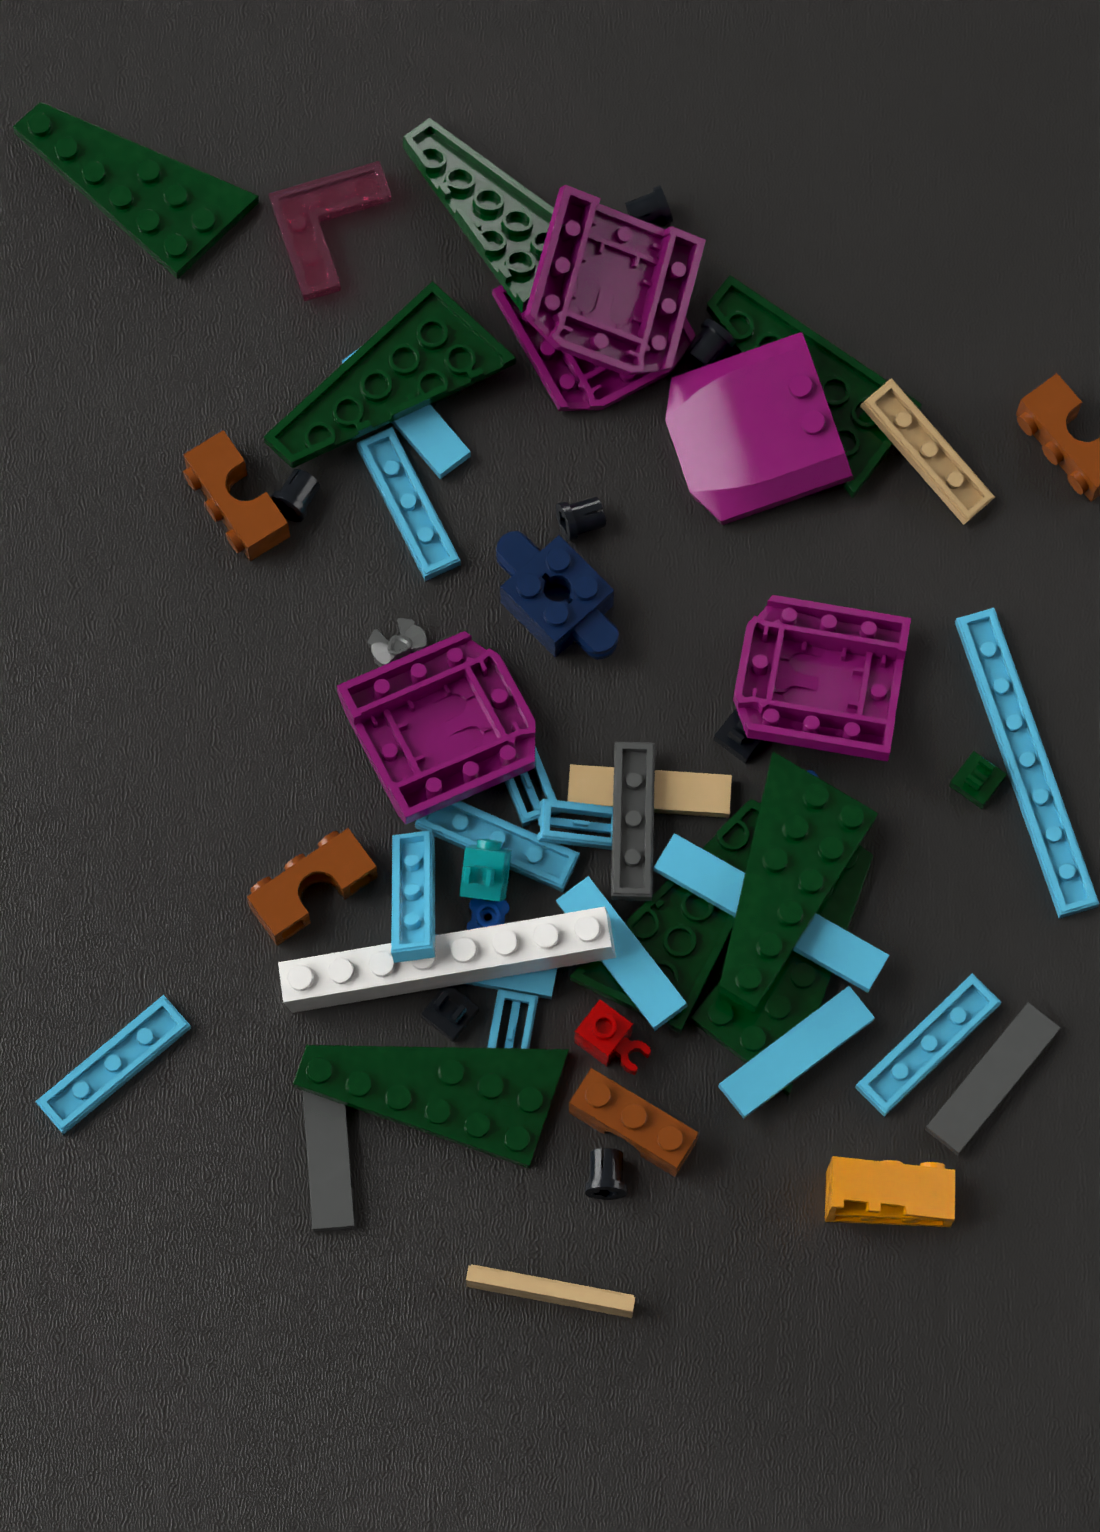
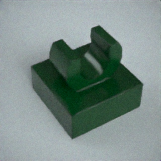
[949,751,1007,809]

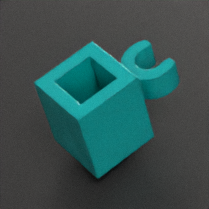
[459,839,512,902]

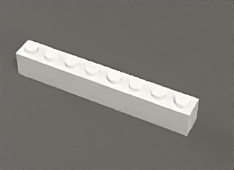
[278,907,616,1013]

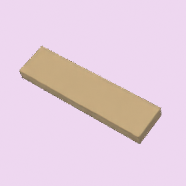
[860,378,995,525]
[568,764,732,818]
[466,1264,636,1318]

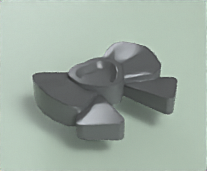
[368,618,428,667]

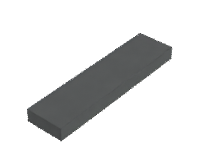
[611,742,655,901]
[925,1002,1060,1156]
[302,1090,355,1232]

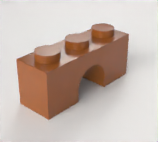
[1016,373,1100,502]
[182,430,290,561]
[247,828,378,946]
[569,1068,699,1177]

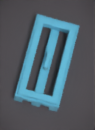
[505,746,561,827]
[537,799,613,850]
[487,989,539,1049]

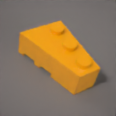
[825,1156,955,1227]

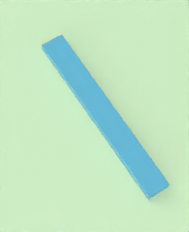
[955,608,1099,918]

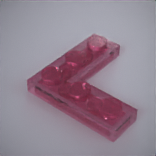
[269,161,392,302]

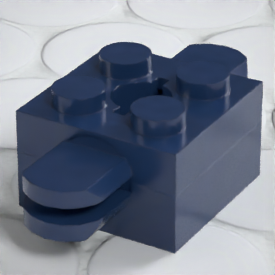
[496,531,619,660]

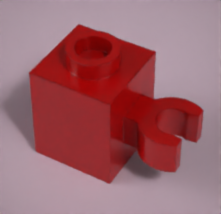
[574,999,651,1075]

